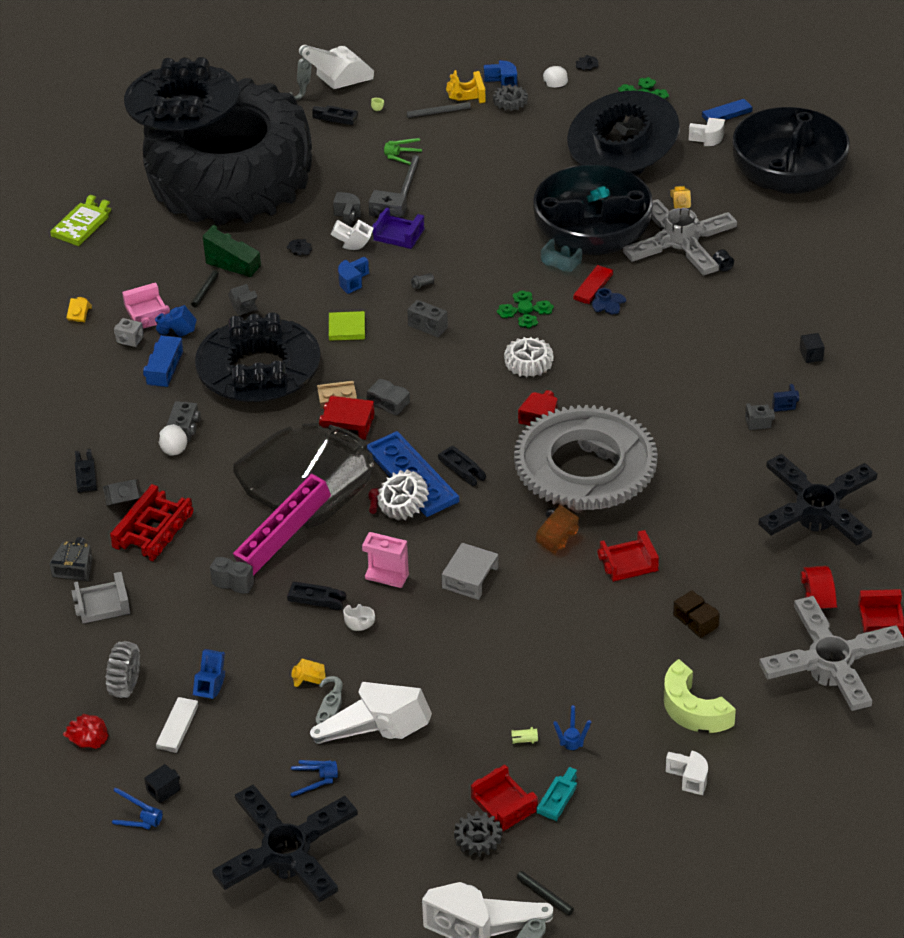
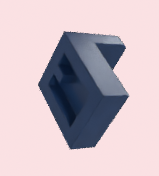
[772,384,799,412]

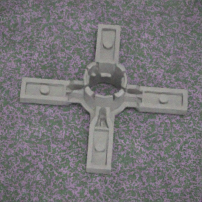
[623,199,737,276]
[759,596,904,711]

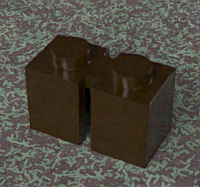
[673,590,720,639]

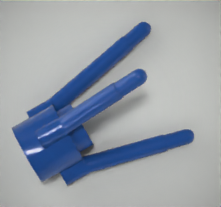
[553,705,591,750]
[290,760,338,797]
[112,788,163,830]

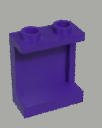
[372,208,425,249]

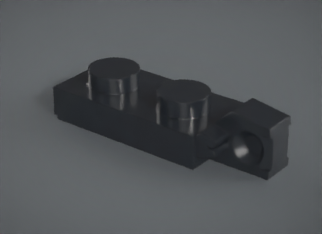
[312,105,358,125]

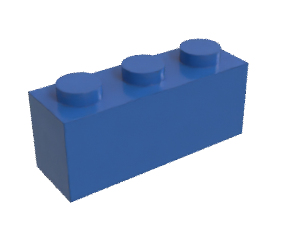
[143,335,183,387]

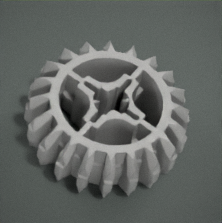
[105,641,141,698]

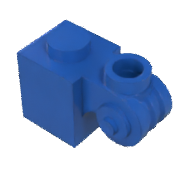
[155,305,197,337]

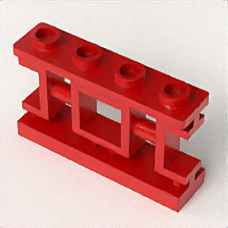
[110,484,194,561]

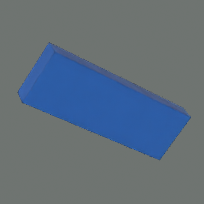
[702,99,753,122]

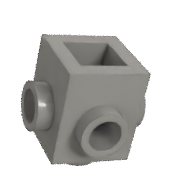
[114,318,144,347]

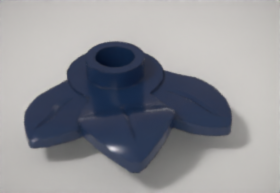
[592,288,626,314]

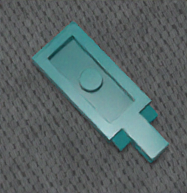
[586,186,610,203]
[537,767,577,821]

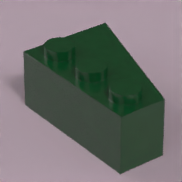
[202,225,261,277]

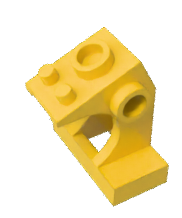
[446,70,486,103]

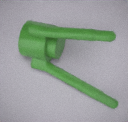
[384,138,422,165]

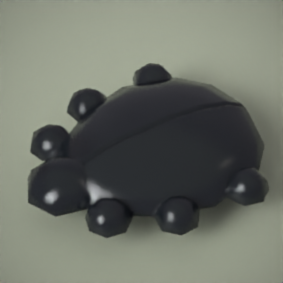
[576,55,599,70]
[286,239,312,255]

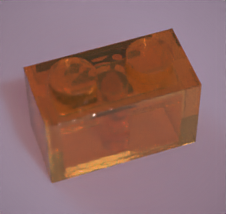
[535,505,579,554]

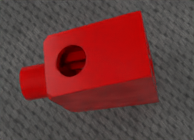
[518,390,558,426]

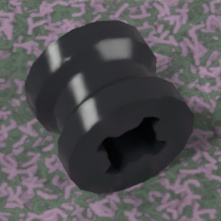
[713,249,734,272]

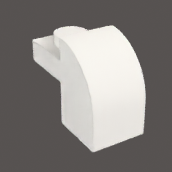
[689,118,725,146]
[331,220,373,250]
[665,751,708,795]

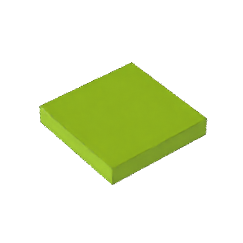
[329,311,365,341]

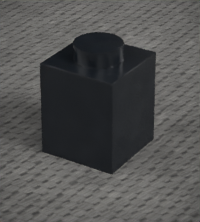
[799,333,825,363]
[144,764,180,804]

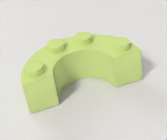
[664,659,736,733]

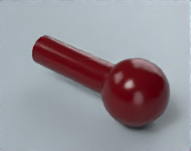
[368,488,379,514]

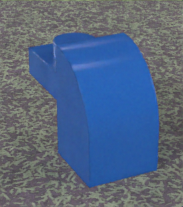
[484,60,517,88]
[338,257,369,294]
[193,649,225,699]

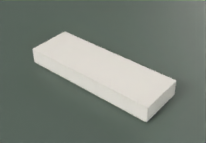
[156,697,199,753]

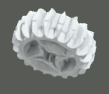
[504,337,553,378]
[377,470,429,521]

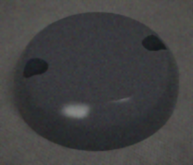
[732,107,850,194]
[533,164,653,255]

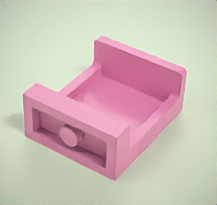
[122,282,170,329]
[362,532,409,588]

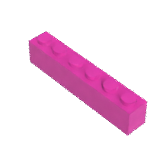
[233,474,331,576]

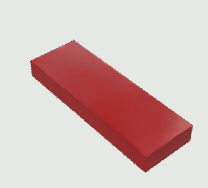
[573,265,613,304]

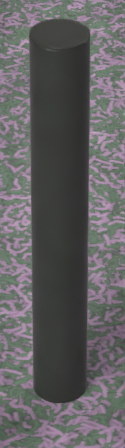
[191,270,219,308]
[517,871,574,916]

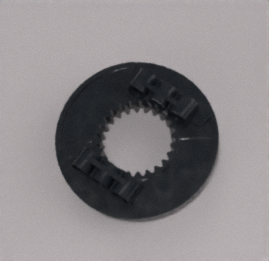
[124,57,240,131]
[567,90,680,175]
[195,312,320,402]

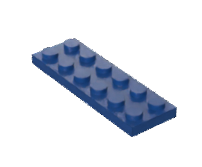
[365,431,459,517]

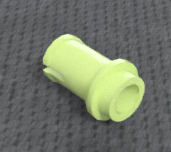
[511,727,538,744]

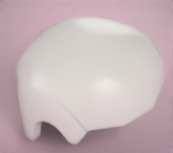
[543,66,568,88]
[158,424,187,456]
[343,604,375,631]

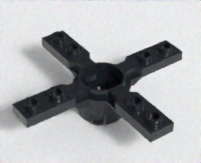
[758,454,878,546]
[212,784,358,903]

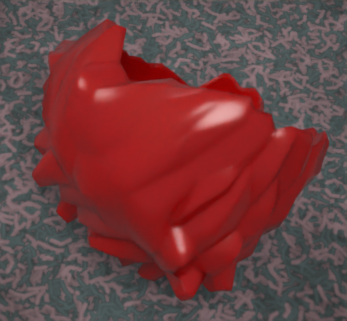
[63,714,108,749]

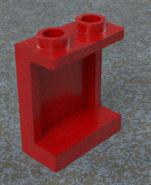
[319,395,375,440]
[597,530,659,581]
[858,589,904,637]
[471,765,538,832]

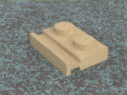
[317,381,357,408]

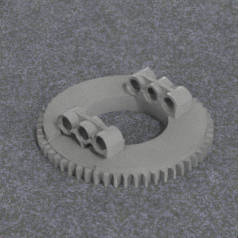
[514,405,658,513]

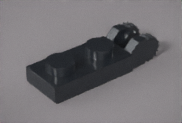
[438,445,487,486]
[75,449,97,493]
[287,581,347,610]

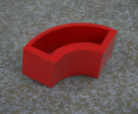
[800,566,837,608]

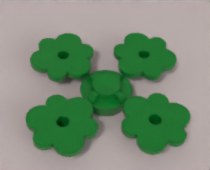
[618,77,669,99]
[497,290,554,328]

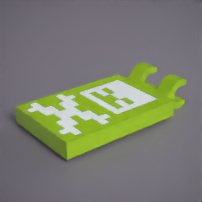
[50,195,111,246]

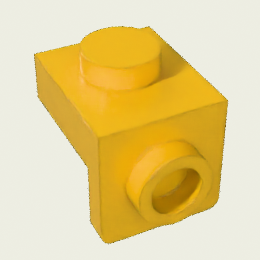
[670,186,691,209]
[66,297,92,322]
[291,659,326,687]

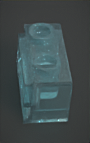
[541,238,582,272]

